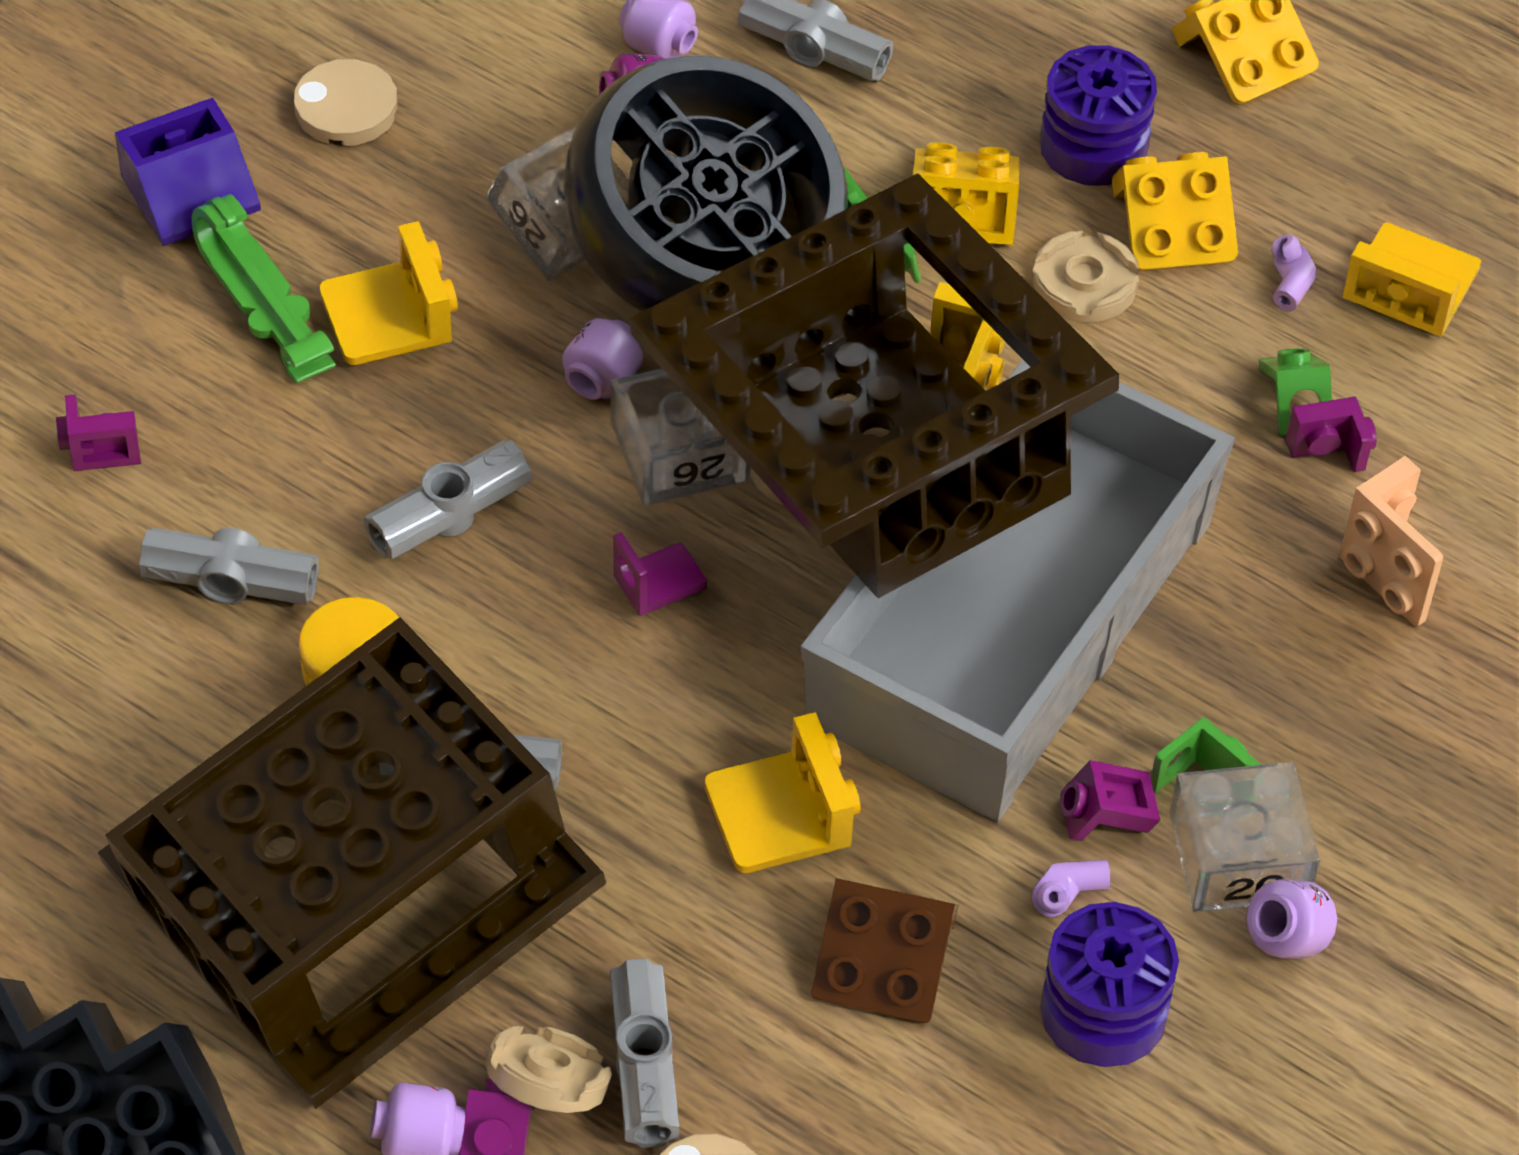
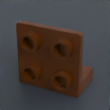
[811,878,959,1023]

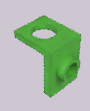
[1259,348,1332,435]
[1151,717,1262,804]

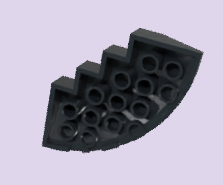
[0,977,245,1155]

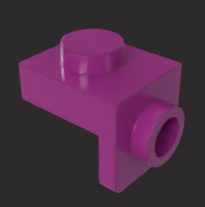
[460,1078,535,1155]

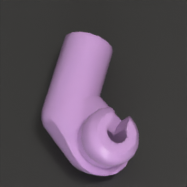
[1271,235,1317,311]
[1032,859,1110,917]

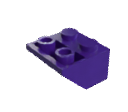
[115,97,261,246]

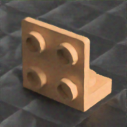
[1339,456,1443,627]

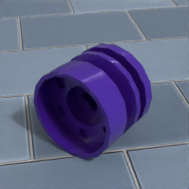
[1040,45,1157,186]
[1040,902,1179,1067]

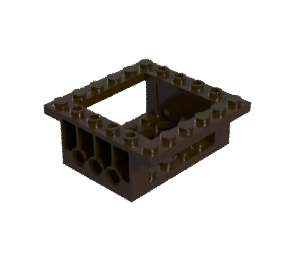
[630,173,1119,599]
[98,617,606,1109]

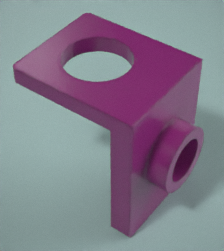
[613,532,707,616]

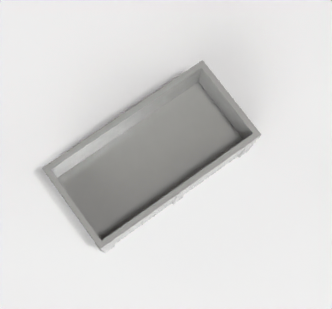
[801,360,1235,823]

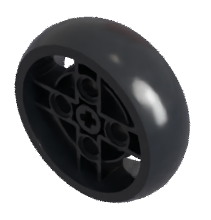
[564,55,848,312]

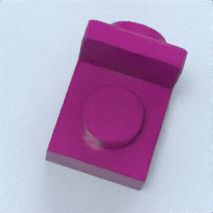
[56,394,141,471]
[1285,396,1377,472]
[1060,760,1160,841]

